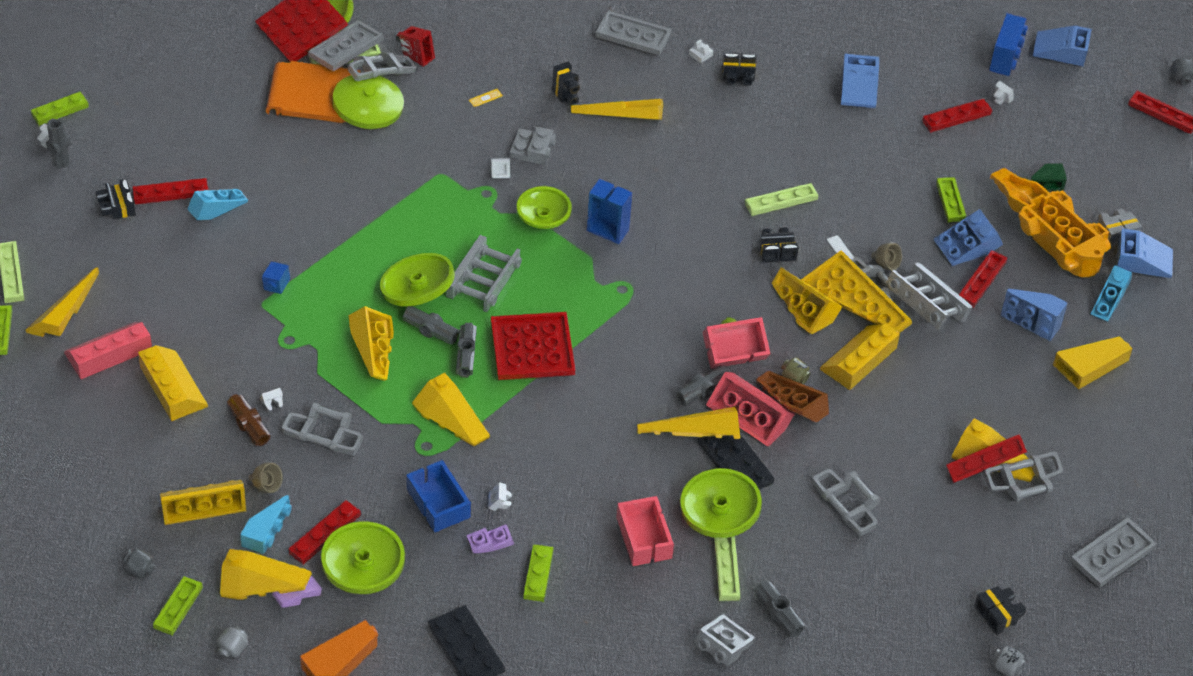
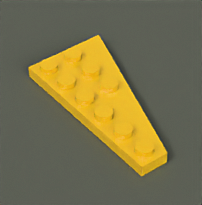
[801,250,912,333]

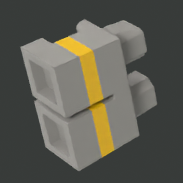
[1098,209,1142,246]

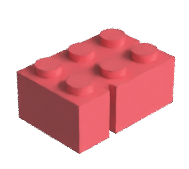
[702,317,771,369]
[616,496,674,566]

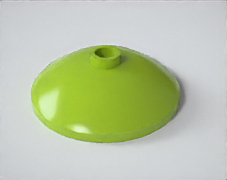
[517,186,572,229]

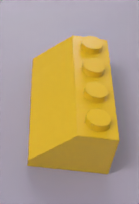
[820,323,900,390]
[138,345,208,421]
[160,480,246,525]

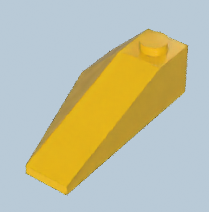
[771,267,843,334]
[348,306,394,381]
[412,372,490,446]
[951,418,1035,482]
[220,549,312,599]

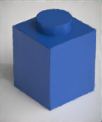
[262,261,290,294]

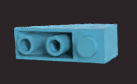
[188,189,248,220]
[1090,265,1132,322]
[240,495,292,554]

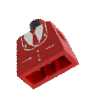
[396,26,435,67]

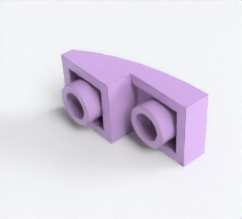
[467,524,514,553]
[272,576,322,607]

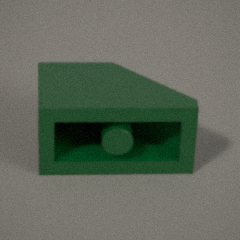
[1030,163,1067,191]

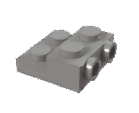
[510,127,556,165]
[695,614,755,666]

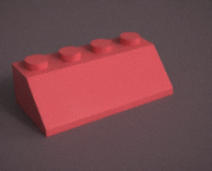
[64,322,152,379]
[706,372,795,446]

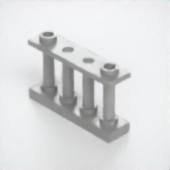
[446,235,522,312]
[885,263,973,330]

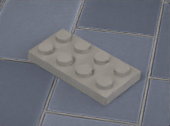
[595,11,672,56]
[308,20,383,71]
[1070,518,1157,588]

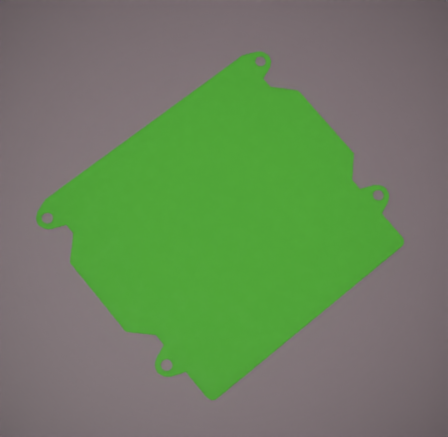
[261,174,633,456]

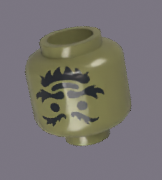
[781,357,811,384]

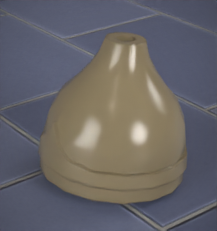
[871,242,902,271]
[249,462,283,493]

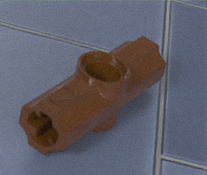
[227,394,271,447]

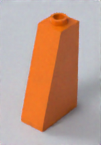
[300,620,379,676]

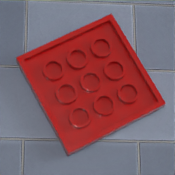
[255,0,348,63]
[491,312,576,380]

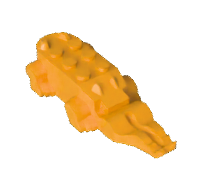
[990,168,1111,277]

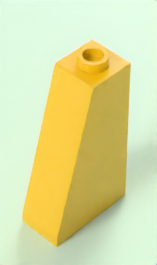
[1053,336,1133,390]

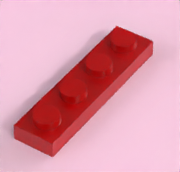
[1128,91,1193,134]
[922,98,992,133]
[133,178,208,205]
[959,250,1008,308]
[946,434,1027,483]
[288,500,361,565]

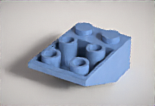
[1033,26,1091,66]
[841,54,879,108]
[934,209,1003,266]
[1116,228,1173,278]
[1000,289,1068,341]

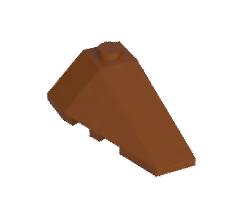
[756,371,829,423]

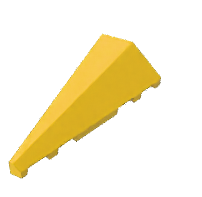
[571,99,663,120]
[26,267,99,337]
[637,407,740,439]

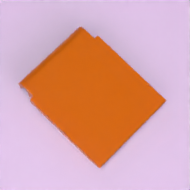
[266,61,361,123]

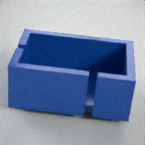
[989,13,1028,76]
[587,179,633,244]
[406,460,471,533]

